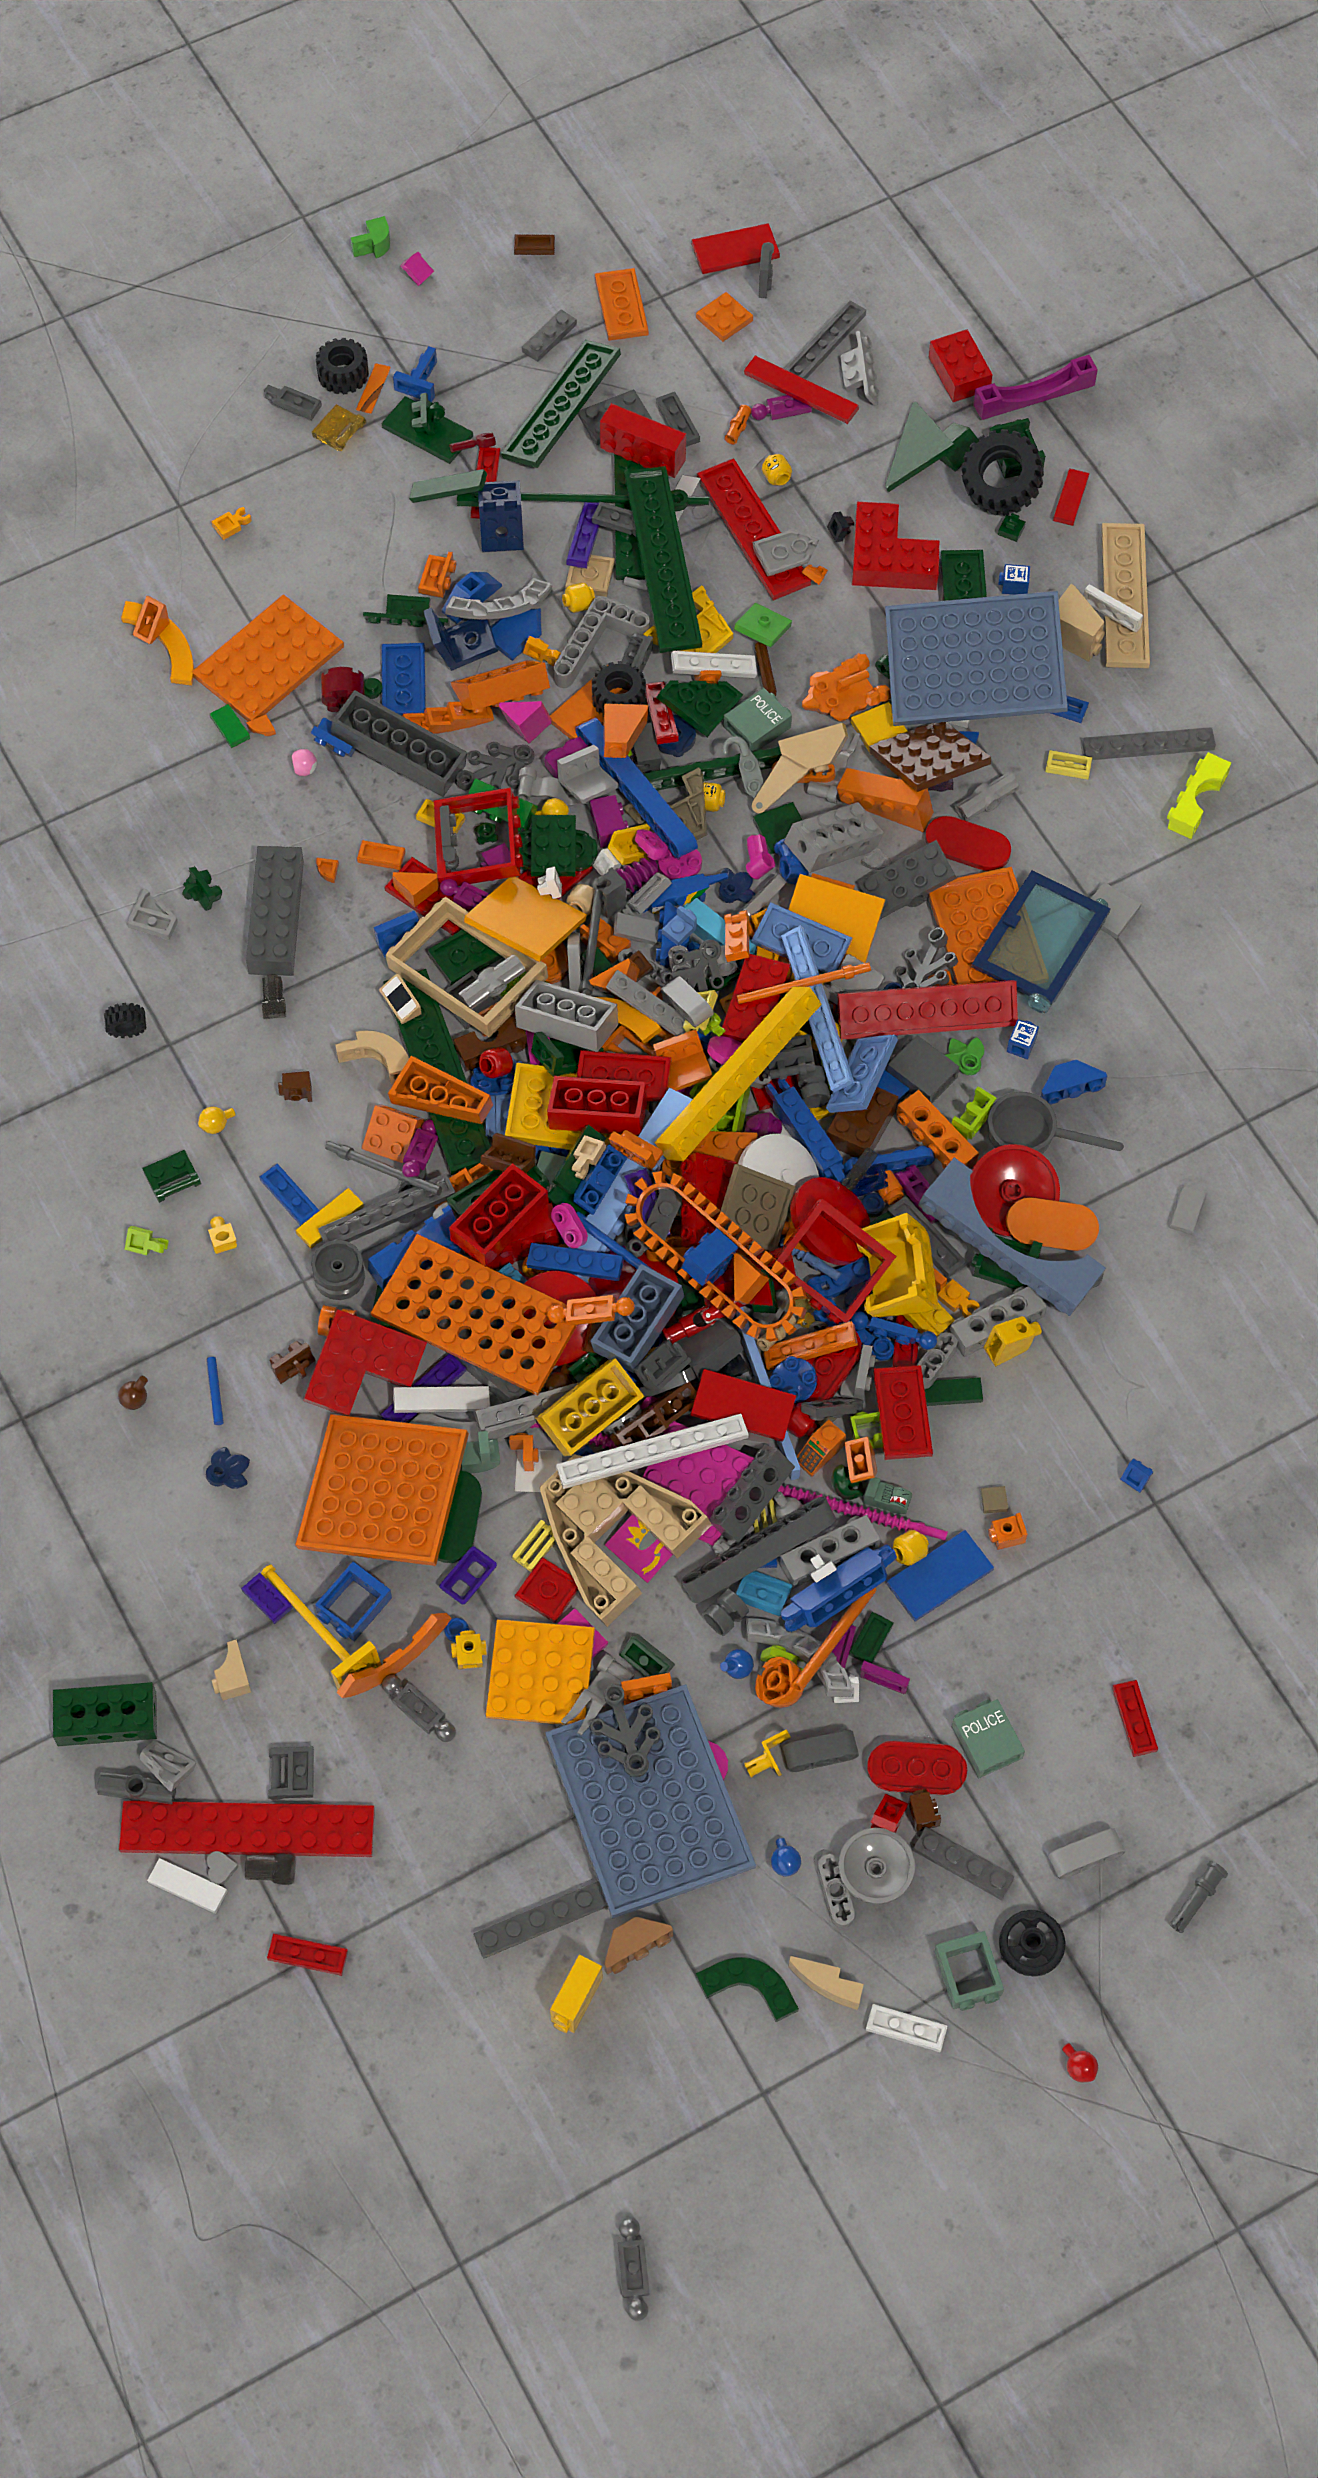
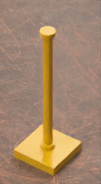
[261,1565,382,1690]

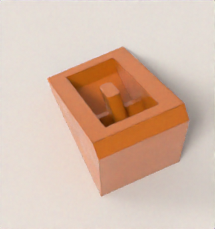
[132,595,170,644]
[393,872,439,907]
[734,1253,769,1305]

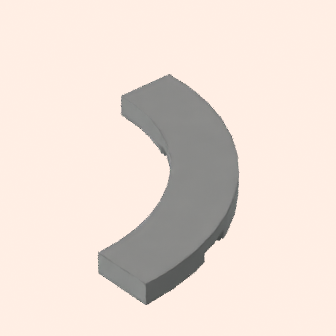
[445,578,552,619]
[410,1412,537,1442]
[745,1618,852,1697]

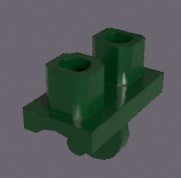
[412,393,445,436]
[182,866,222,911]
[567,1352,608,1383]

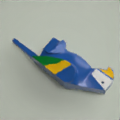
[649,873,728,914]

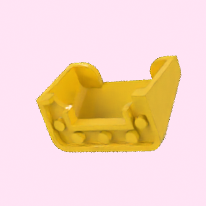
[857,1213,938,1318]

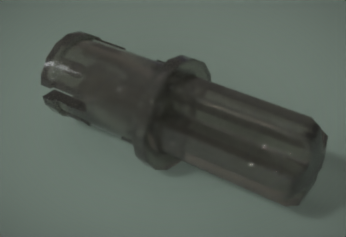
[841,1148,878,1191]

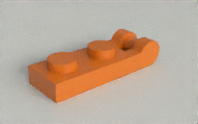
[724,910,749,962]

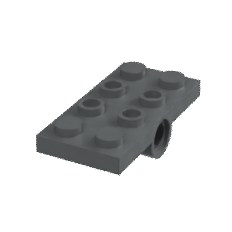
[858,840,957,919]

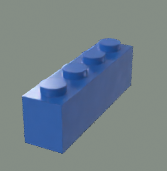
[368,1205,462,1291]

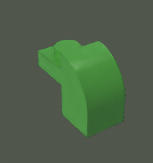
[351,216,390,258]

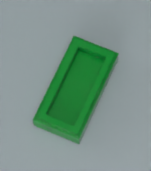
[210,704,250,748]

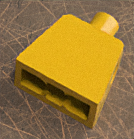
[983,1316,1042,1367]

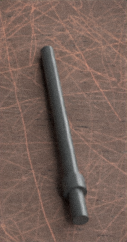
[579,890,603,996]
[325,1141,442,1196]

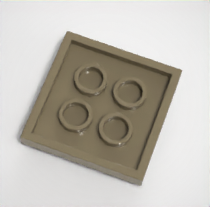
[715,1164,796,1252]

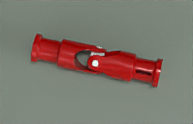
[662,1293,754,1345]

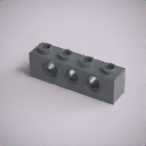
[709,1445,795,1543]

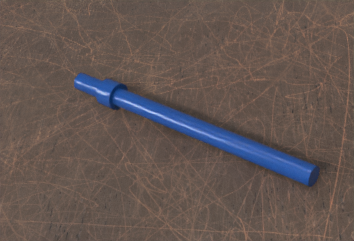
[561,1203,655,1271]

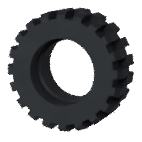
[961,429,1044,516]

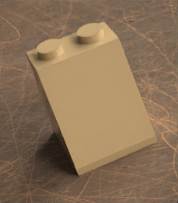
[1058,584,1105,662]

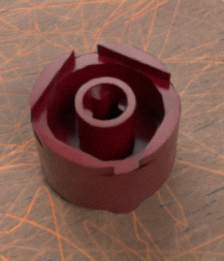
[321,667,365,712]

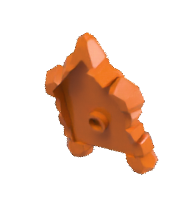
[802,653,891,722]

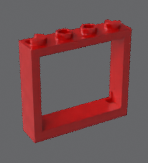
[434,787,523,886]
[768,1198,897,1325]

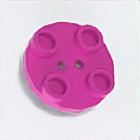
[658,849,702,880]

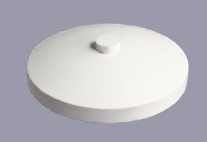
[738,1134,819,1222]

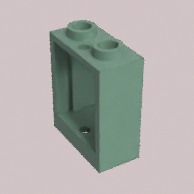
[934,1931,1004,2011]

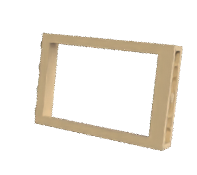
[386,897,548,1037]

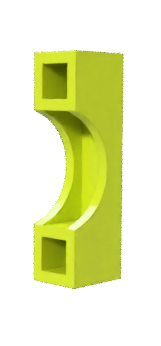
[1167,752,1231,839]

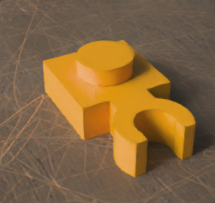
[211,507,252,540]
[523,636,561,666]
[937,1279,980,1318]

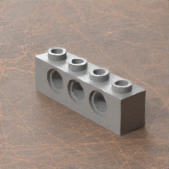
[950,1286,1047,1357]
[780,1515,880,1589]

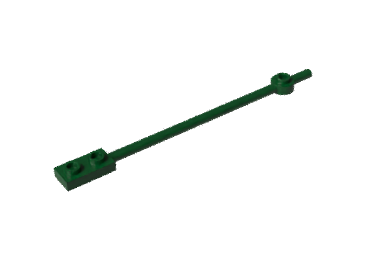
[457,489,709,511]

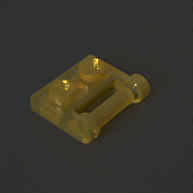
[312,404,367,451]

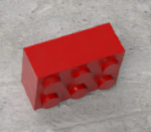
[928,329,993,402]

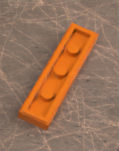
[764,1321,858,1371]

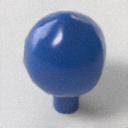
[720,1649,754,1679]
[771,1838,801,1877]

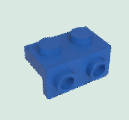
[311,718,356,757]

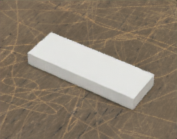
[1084,584,1143,633]
[147,1858,228,1914]
[866,2004,947,2052]

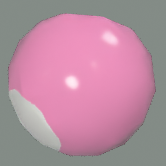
[292,749,317,776]

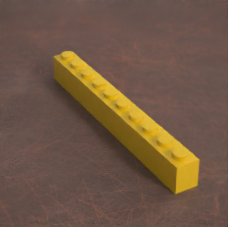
[654,987,822,1161]

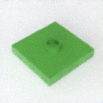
[734,603,792,647]

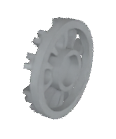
[602,1403,642,1435]

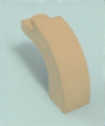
[335,1031,409,1084]

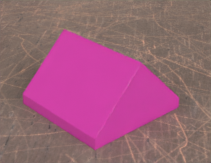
[499,701,552,744]

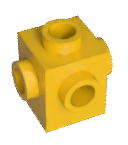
[451,1631,487,1669]

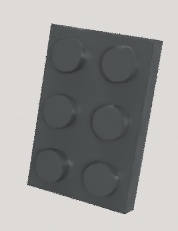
[578,389,652,446]

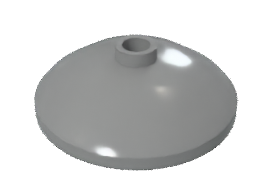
[839,1828,915,1904]

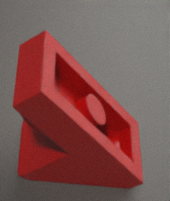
[871,1794,908,1833]

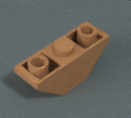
[604,1917,673,1975]

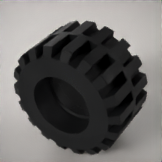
[316,338,369,394]
[592,661,646,717]

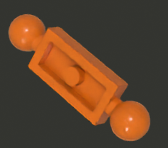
[547,1295,635,1325]

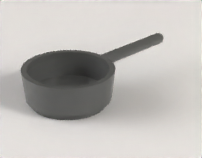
[988,1092,1124,1154]

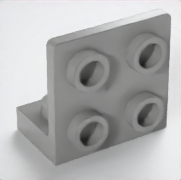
[557,745,618,803]
[823,954,885,1005]

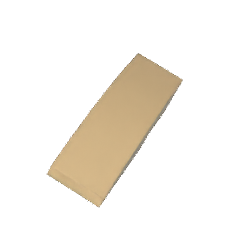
[789,1956,864,2010]

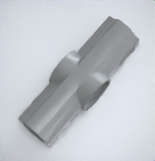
[955,773,1019,821]
[459,954,526,1009]

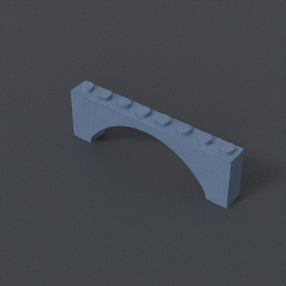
[918,1157,1106,1316]

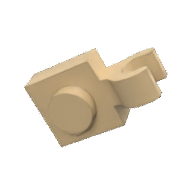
[572,1135,606,1180]

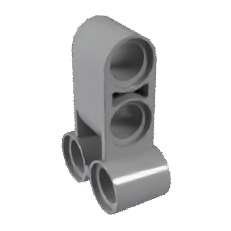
[668,945,737,981]

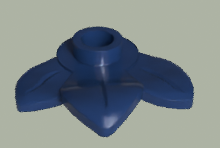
[718,868,756,903]
[205,1447,250,1489]

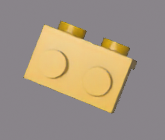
[608,824,650,865]

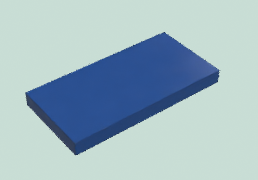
[382,643,426,716]
[886,1530,994,1622]

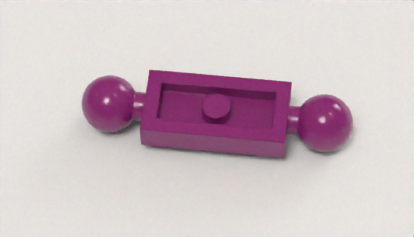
[751,395,812,420]
[440,879,489,911]
[402,1119,438,1177]

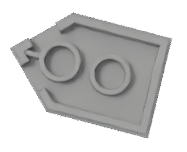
[753,529,819,576]

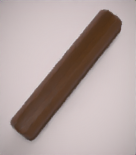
[755,642,777,696]

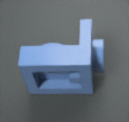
[662,906,697,945]

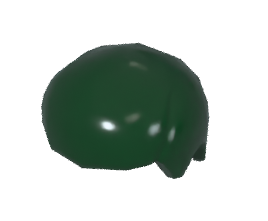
[831,1464,864,1500]

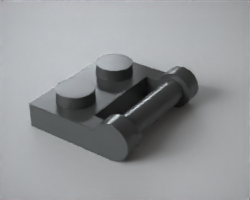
[759,242,774,298]
[268,1746,314,1800]

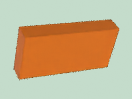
[357,840,406,870]

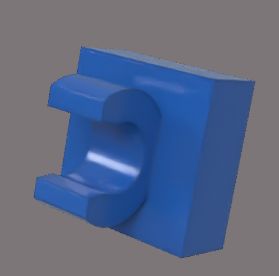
[1120,1458,1153,1493]

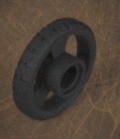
[999,1910,1066,1977]

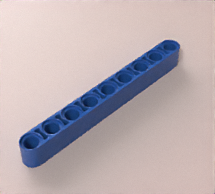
[575,718,698,859]

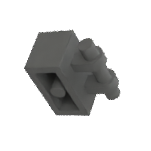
[768,1034,816,1080]

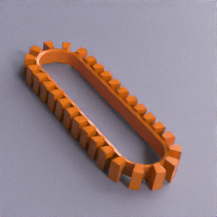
[625,1171,807,1342]

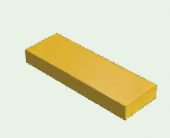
[295,1188,364,1249]

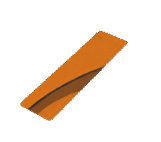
[356,363,391,414]

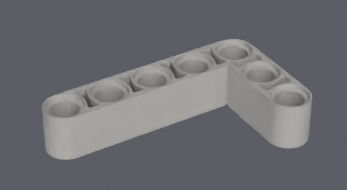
[554,596,650,688]

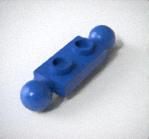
[850,1311,937,1350]

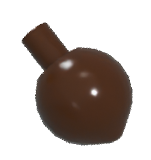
[544,1364,572,1392]
[118,1376,148,1410]

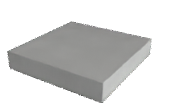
[1079,882,1141,939]

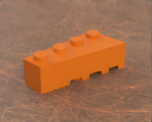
[837,768,934,833]
[388,1056,493,1124]

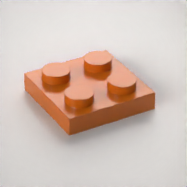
[696,292,753,342]

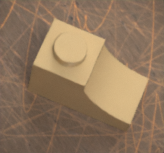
[212,1639,251,1701]

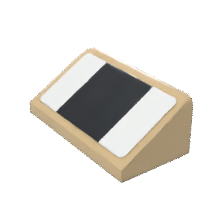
[379,974,421,1024]

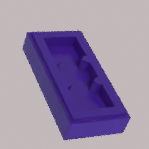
[241,1572,293,1624]

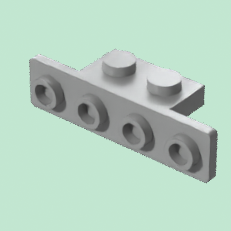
[840,330,879,406]
[606,970,686,1036]

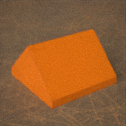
[589,958,640,996]

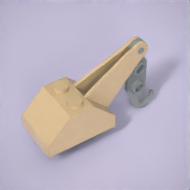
[722,723,848,813]

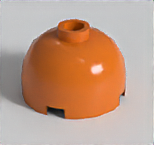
[755,1656,804,1708]

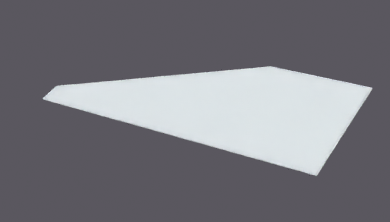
[675,475,701,522]

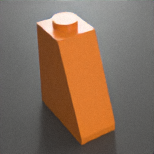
[603,704,648,758]

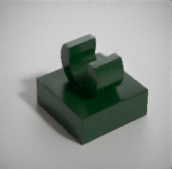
[998,513,1026,542]

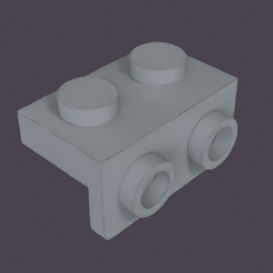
[840,1345,876,1400]

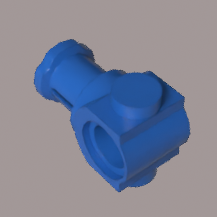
[774,839,809,884]

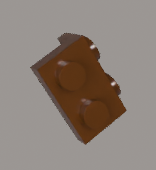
[481,1133,536,1173]

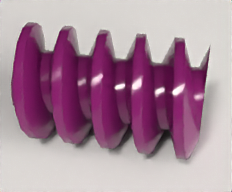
[616,856,659,893]

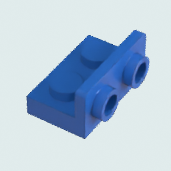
[373,911,419,958]

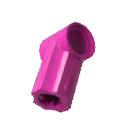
[746,834,775,880]

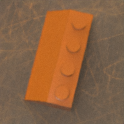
[451,660,550,713]

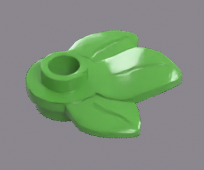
[945,1037,984,1075]

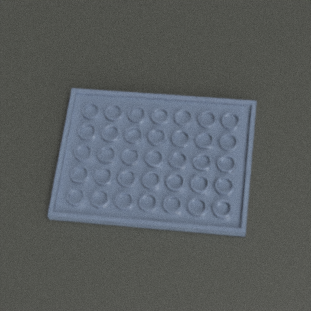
[885,591,1068,726]
[545,1684,756,1919]

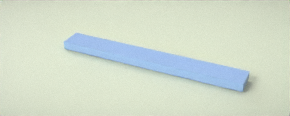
[781,925,854,1092]
[733,1307,801,1481]

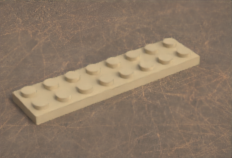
[1101,523,1150,668]

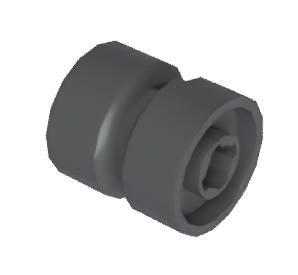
[797,1066,831,1108]
[702,1589,749,1636]

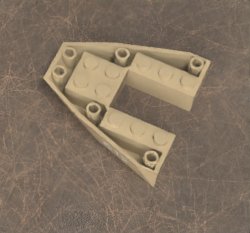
[539,1454,712,1627]

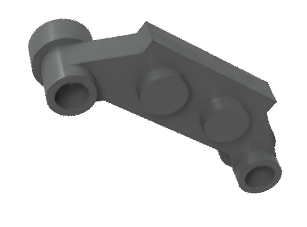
[625,1175,681,1258]

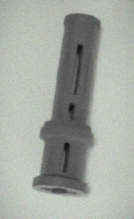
[1169,1861,1228,1933]

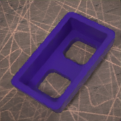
[439,1547,497,1605]

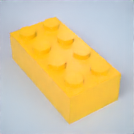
[535,1358,644,1456]

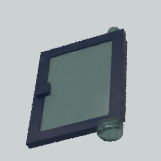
[971,870,1111,1013]

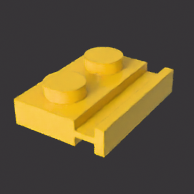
[903,1303,955,1337]

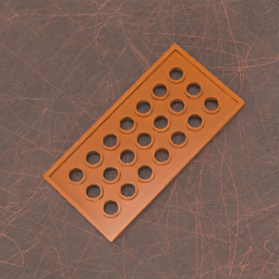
[371,1234,577,1396]

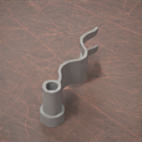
[807,732,860,804]
[517,767,590,806]
[561,1653,635,1735]

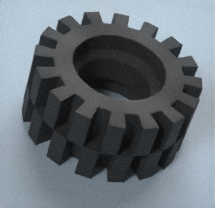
[104,1003,147,1038]

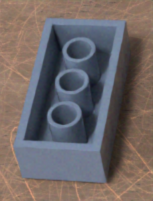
[591,1264,684,1373]

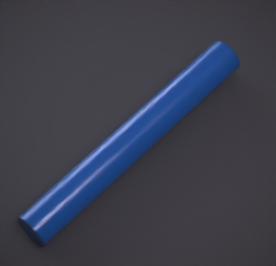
[207,1357,224,1425]

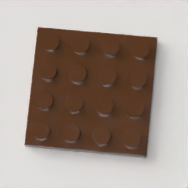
[869,722,991,792]

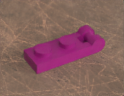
[894,1165,939,1224]

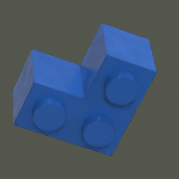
[681,1229,738,1286]

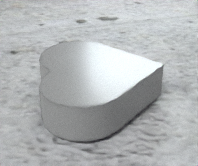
[207,1851,238,1886]

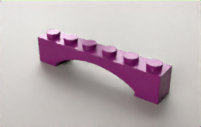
[974,354,1098,420]

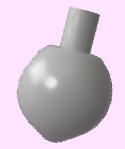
[773,1491,803,1520]

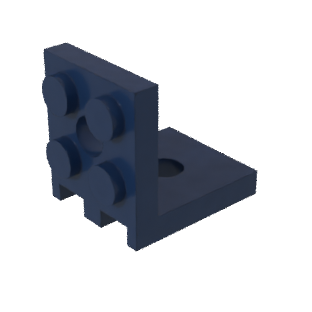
[478,480,524,552]
[424,608,498,671]

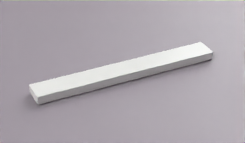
[556,1414,749,1489]

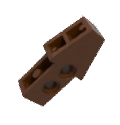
[610,1382,697,1447]

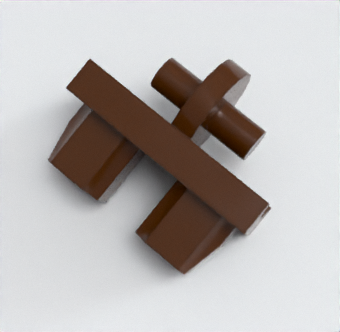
[270,1341,316,1384]

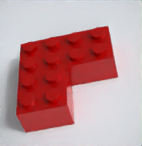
[852,501,940,590]
[303,1309,427,1416]

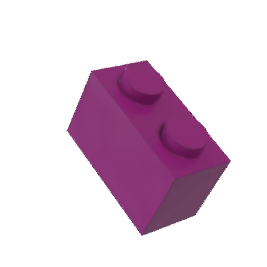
[590,795,629,848]

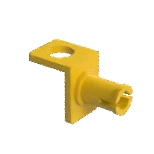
[208,1216,237,1254]
[744,1729,791,1778]

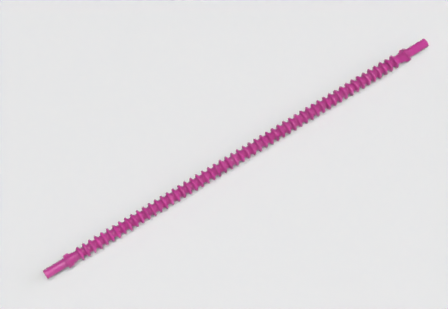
[530,1421,948,1541]

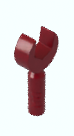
[450,433,496,452]

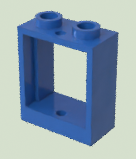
[315,1562,392,1642]

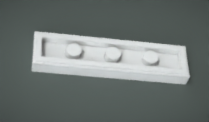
[671,651,757,678]
[393,1386,490,1413]

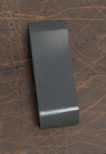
[783,1730,859,1772]

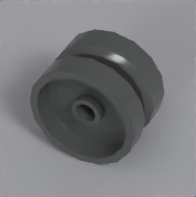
[311,1240,365,1300]

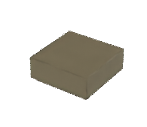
[980,1486,1008,1514]

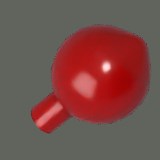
[1062,2043,1099,2083]

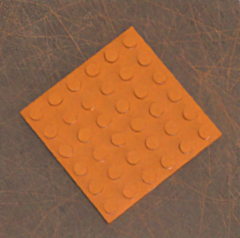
[295,1414,469,1566]

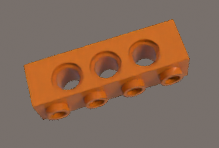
[896,1090,979,1169]

